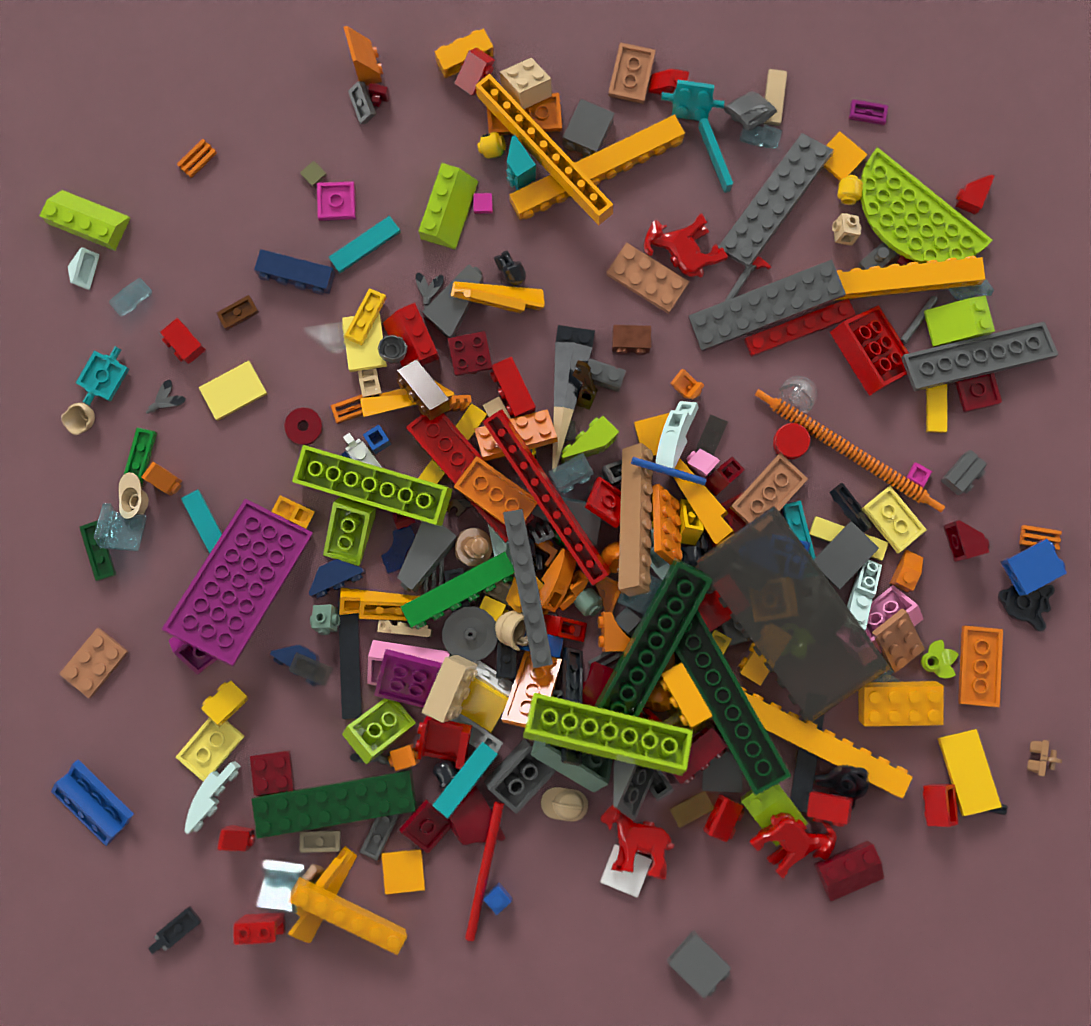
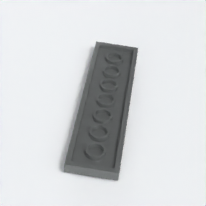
[718,133,833,268]
[689,259,846,351]
[901,321,1058,392]

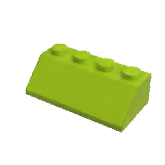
[418,163,478,250]
[39,190,130,251]

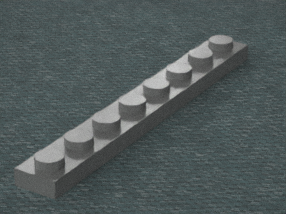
[503,509,553,668]

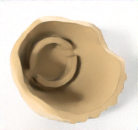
[61,403,95,435]

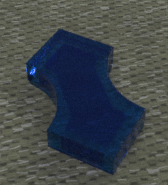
[381,525,415,574]

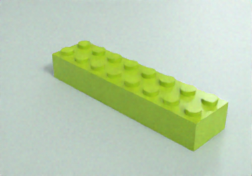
[292,445,453,526]
[523,693,693,775]

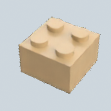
[500,58,552,109]

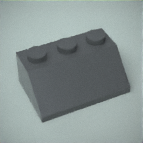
[484,738,556,814]

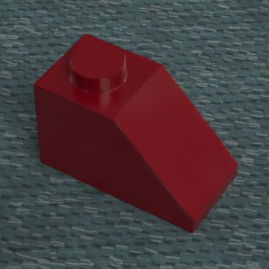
[705,456,745,497]

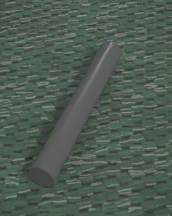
[900,295,938,344]

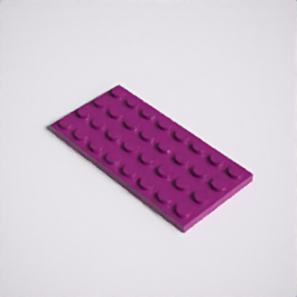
[162,499,313,667]

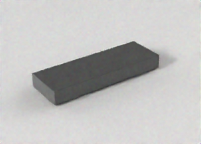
[360,814,400,861]

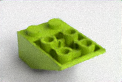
[561,416,619,464]

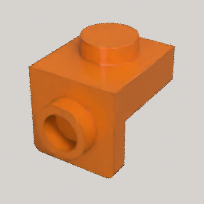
[670,369,704,399]
[535,540,558,568]

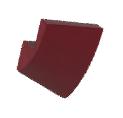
[582,661,614,707]
[449,785,506,846]

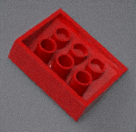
[830,305,909,396]

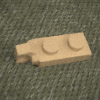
[378,620,433,638]

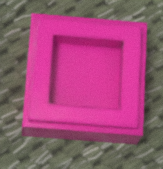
[473,193,493,214]
[905,462,932,488]

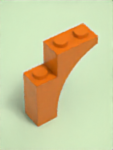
[598,612,675,670]

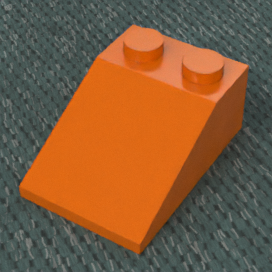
[344,26,383,86]

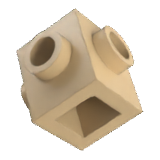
[832,213,861,245]

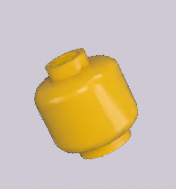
[477,132,506,159]
[837,175,863,205]

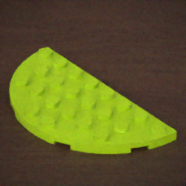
[861,147,993,263]

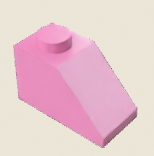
[686,449,720,478]

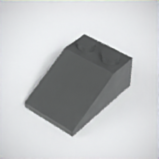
[613,760,656,821]

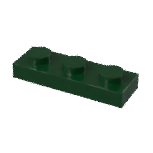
[79,520,116,582]

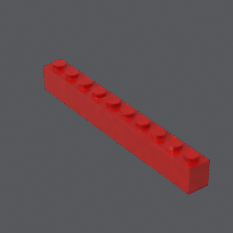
[483,409,611,586]

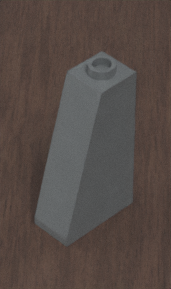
[422,264,483,339]
[532,497,602,545]
[397,521,457,592]

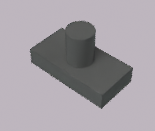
[858,242,898,270]

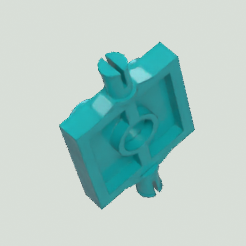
[661,80,725,121]
[76,346,129,406]

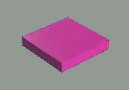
[317,181,356,221]

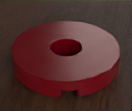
[284,407,323,445]

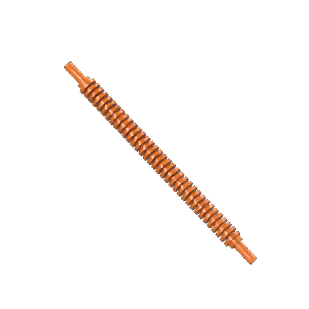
[755,389,945,512]

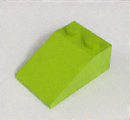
[924,295,995,347]
[323,496,377,566]
[342,698,416,765]
[740,783,808,847]

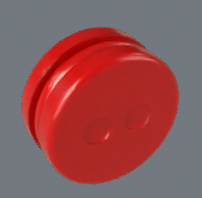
[773,423,810,460]

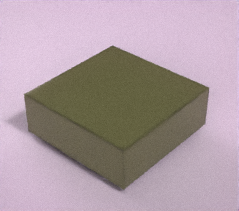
[300,160,327,188]

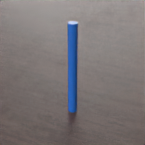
[631,457,706,486]

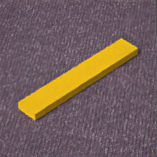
[418,404,487,484]

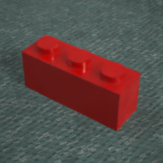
[490,356,536,418]

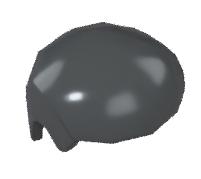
[378,335,407,364]

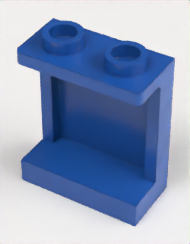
[1001,539,1067,596]

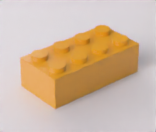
[858,681,944,726]

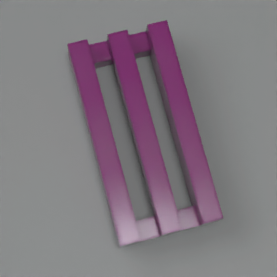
[848,99,889,125]

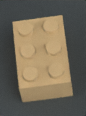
[422,655,478,723]

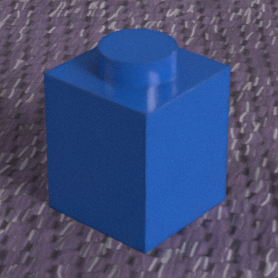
[363,425,392,454]
[484,882,512,915]

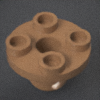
[455,528,492,567]

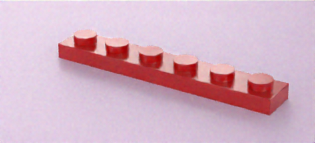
[744,298,856,357]

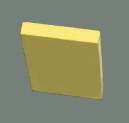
[342,312,387,372]
[199,361,267,421]
[861,486,927,553]
[175,718,245,782]

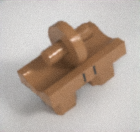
[1027,740,1062,776]

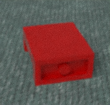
[415,716,472,769]
[233,912,285,945]

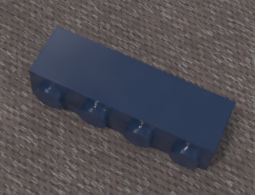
[254,249,336,295]

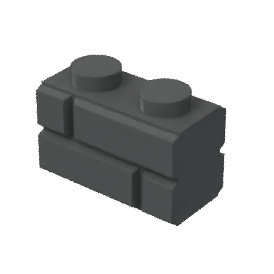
[588,359,626,392]
[941,450,987,495]

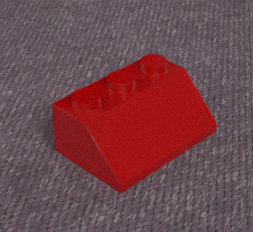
[383,302,440,367]

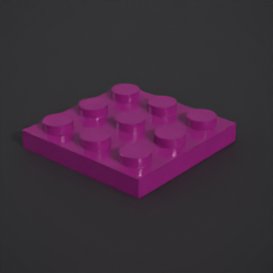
[374,649,443,708]

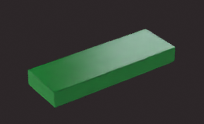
[124,427,157,487]

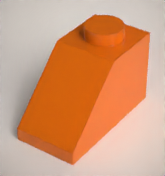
[141,462,182,496]
[889,549,923,592]
[388,743,420,771]

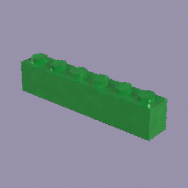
[400,552,515,630]

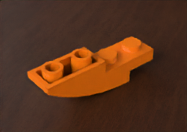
[539,548,576,616]

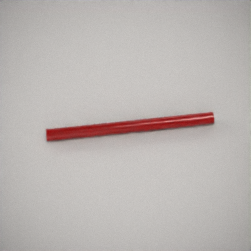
[465,802,504,941]

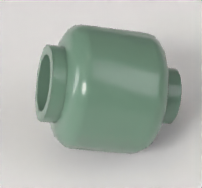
[574,588,602,617]

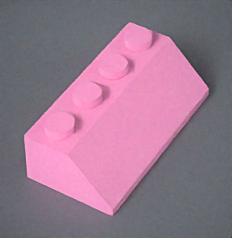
[835,585,924,666]
[367,640,450,685]

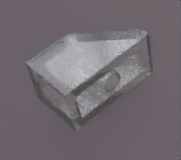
[304,322,346,353]

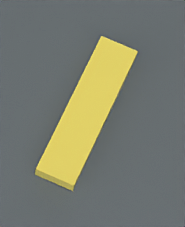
[809,516,889,561]

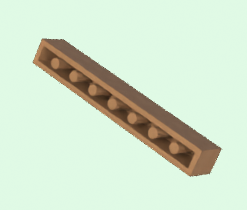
[618,443,653,597]

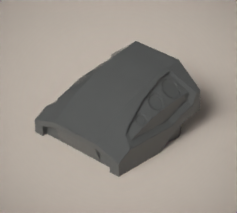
[723,91,777,131]

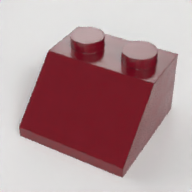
[944,520,990,562]

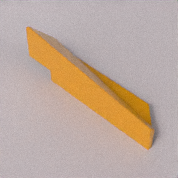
[451,281,544,313]
[360,381,455,417]
[674,458,735,544]
[339,588,419,621]
[288,846,357,943]

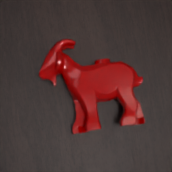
[643,213,728,278]
[600,804,674,880]
[749,813,837,879]

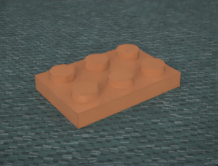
[608,42,656,104]
[872,608,925,673]
[59,628,129,698]

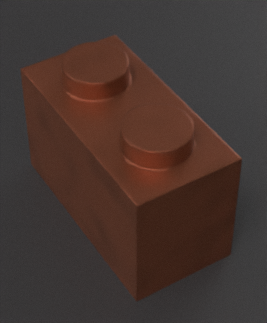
[612,325,651,355]

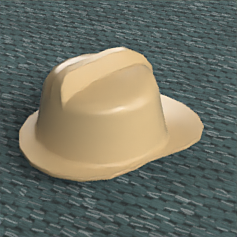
[119,473,149,519]
[541,787,588,821]

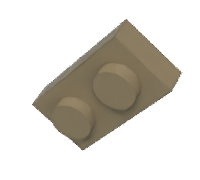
[300,830,341,852]

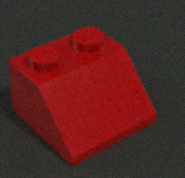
[703,794,744,843]

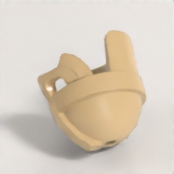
[495,611,528,651]

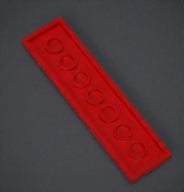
[406,413,535,543]

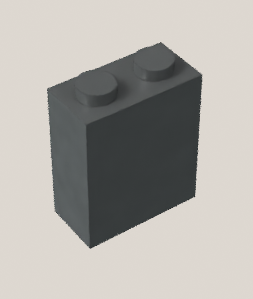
[562,99,615,157]
[666,930,731,998]

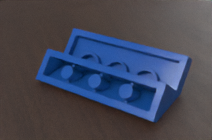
[51,759,134,846]

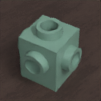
[310,604,340,635]

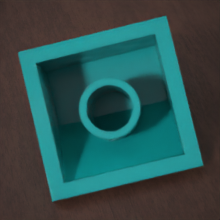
[506,135,536,190]

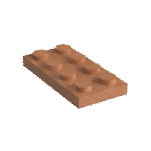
[606,242,689,314]
[730,453,808,534]

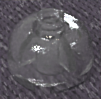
[778,375,818,413]

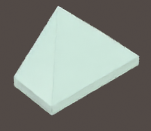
[68,247,100,290]

